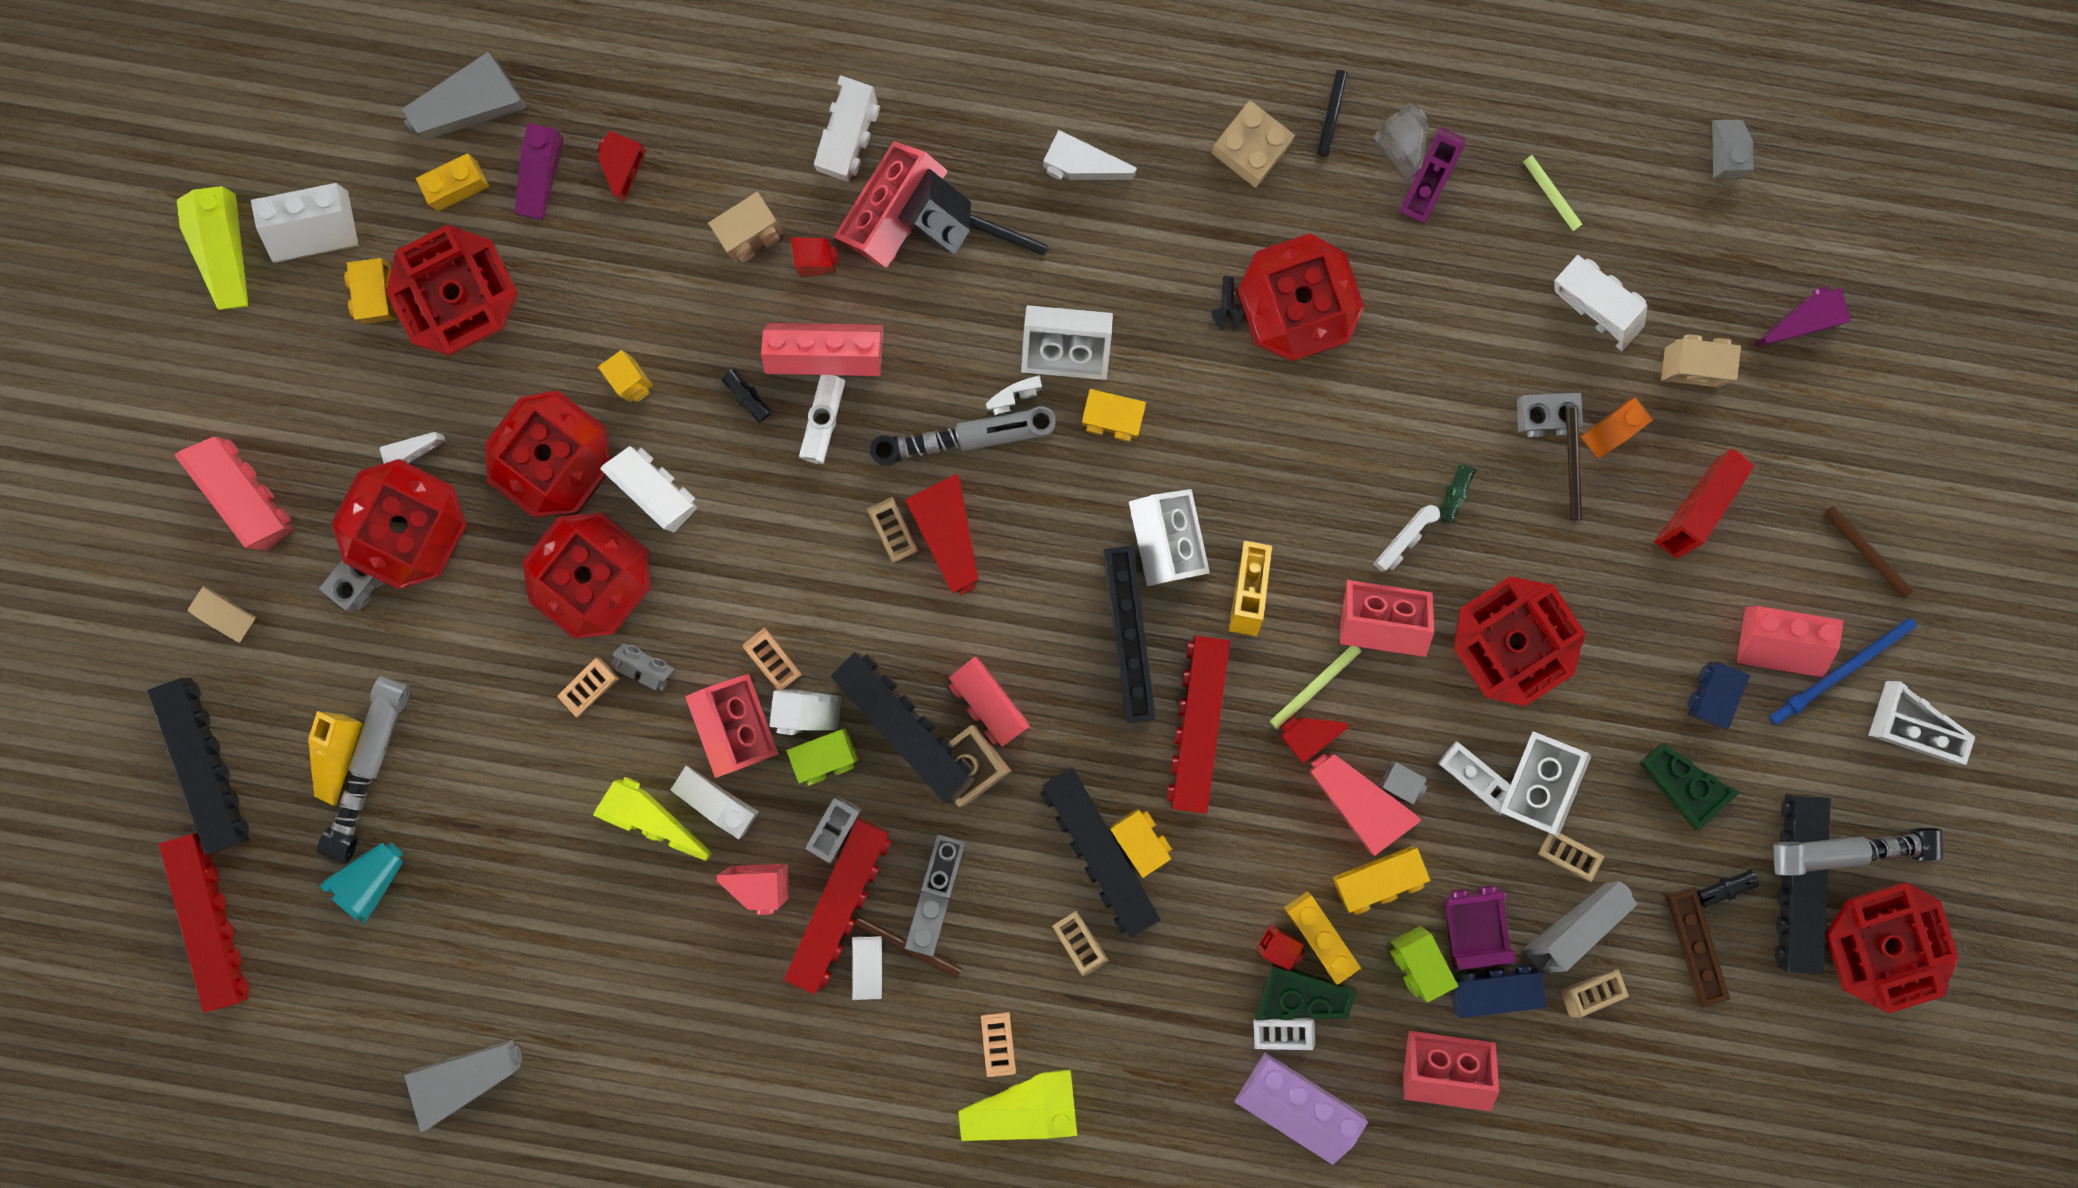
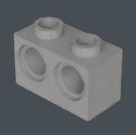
[1517,393,1583,438]
[319,559,384,611]
[805,795,862,863]

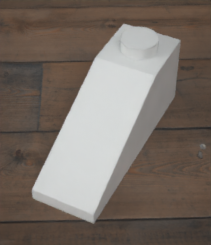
[1043,130,1137,180]
[671,765,759,839]

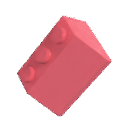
[1340,580,1434,657]
[1737,606,1844,678]
[948,656,1030,747]
[685,673,779,778]
[717,863,789,915]
[1403,1031,1499,1111]

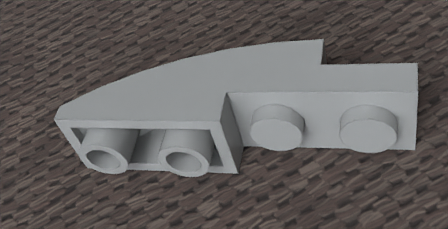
[905,834,965,957]

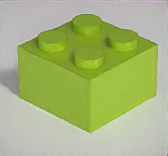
[786,727,859,786]
[1389,926,1459,1003]

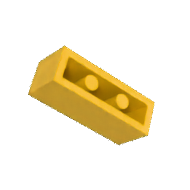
[1332,845,1431,915]
[1284,891,1361,985]

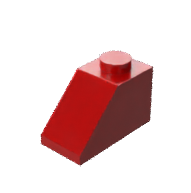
[597,130,646,203]
[790,237,839,278]
[1279,716,1349,763]
[1256,924,1305,970]

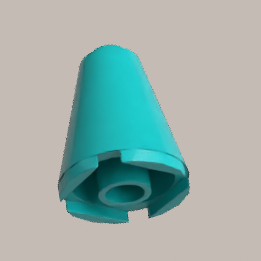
[320,842,404,924]

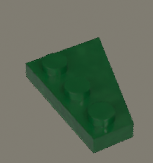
[1639,744,1740,830]
[1255,963,1357,1020]

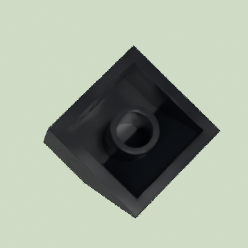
[898,169,971,255]

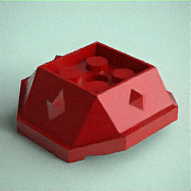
[386,225,519,356]
[1236,233,1365,362]
[485,390,612,518]
[331,459,467,589]
[522,513,651,639]
[1453,576,1586,706]
[1825,882,1959,1014]

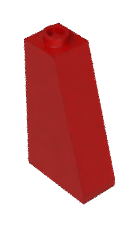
[1654,448,1755,559]
[905,474,979,596]

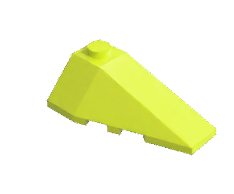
[177,186,248,310]
[593,777,712,861]
[958,1070,1077,1141]

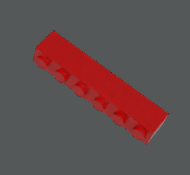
[1167,636,1230,814]
[784,817,892,994]
[158,833,249,1013]

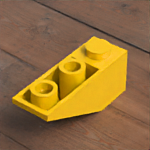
[308,711,363,806]

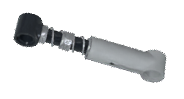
[870,406,1056,466]
[317,676,410,864]
[1773,828,1943,875]

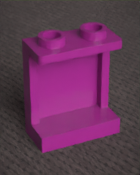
[1443,885,1516,970]

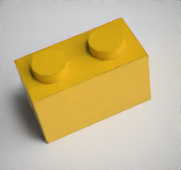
[416,153,489,211]
[344,258,397,324]
[598,350,653,402]
[1081,389,1146,442]
[1109,808,1172,878]

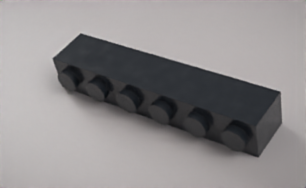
[1103,545,1156,723]
[830,652,977,804]
[147,678,249,855]
[1041,767,1161,938]
[1775,794,1831,974]

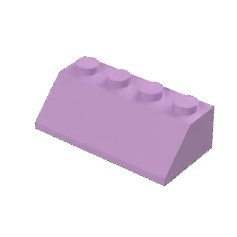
[1234,1052,1368,1165]

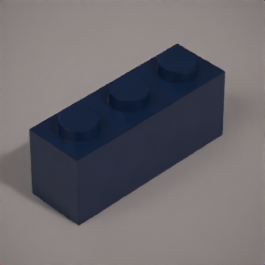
[1451,965,1547,1018]

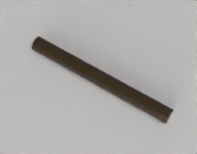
[1566,405,1582,520]

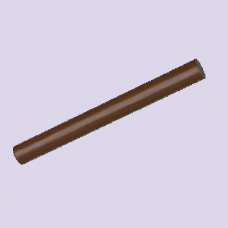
[1825,506,1913,598]
[854,916,962,978]

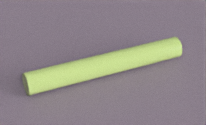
[1523,155,1583,231]

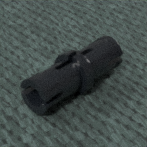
[721,368,773,423]
[1697,869,1759,908]

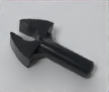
[1212,275,1244,331]

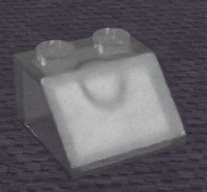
[1374,102,1429,183]

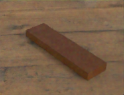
[1666,887,1730,1008]

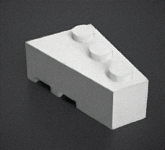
[814,75,880,182]
[1555,255,1647,351]
[1868,681,1975,765]
[769,689,842,735]

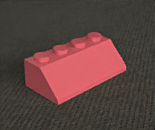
[833,141,947,268]
[761,322,884,376]
[174,437,295,551]

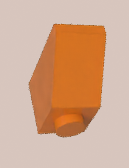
[1580,397,1653,459]

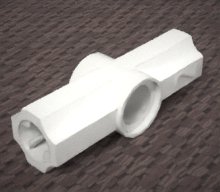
[799,375,846,464]

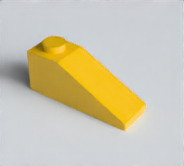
[1229,541,1272,637]

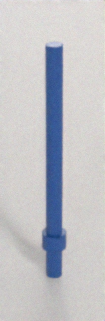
[1769,618,1917,726]

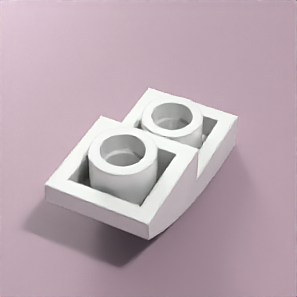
[986,375,1042,416]
[852,936,882,1000]

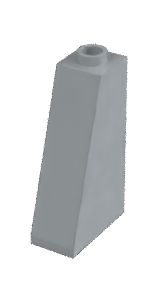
[402,52,527,140]
[1522,881,1638,973]
[404,1039,522,1132]

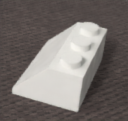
[251,183,359,263]
[1021,305,1113,380]
[600,446,698,532]
[1129,489,1210,586]
[1500,731,1591,837]

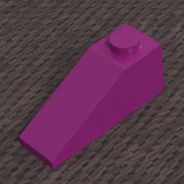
[514,123,564,221]
[1399,126,1465,223]
[1755,286,1851,347]

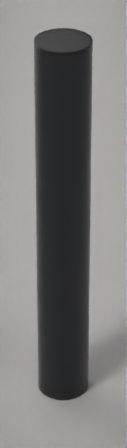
[1317,70,1348,157]
[970,214,1049,256]

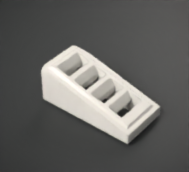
[380,432,445,463]
[1254,1017,1315,1050]

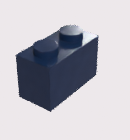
[1687,662,1750,729]

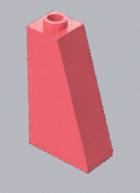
[1308,752,1421,856]

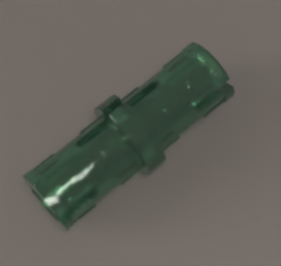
[1439,463,1477,524]

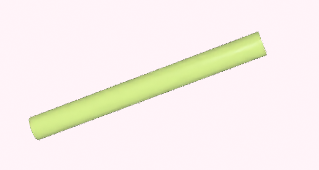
[1269,646,1362,730]

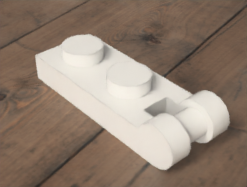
[1373,505,1440,572]
[1437,741,1510,815]

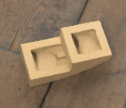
[187,586,256,643]

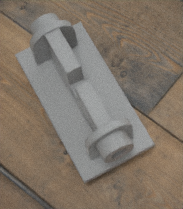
[611,643,675,691]

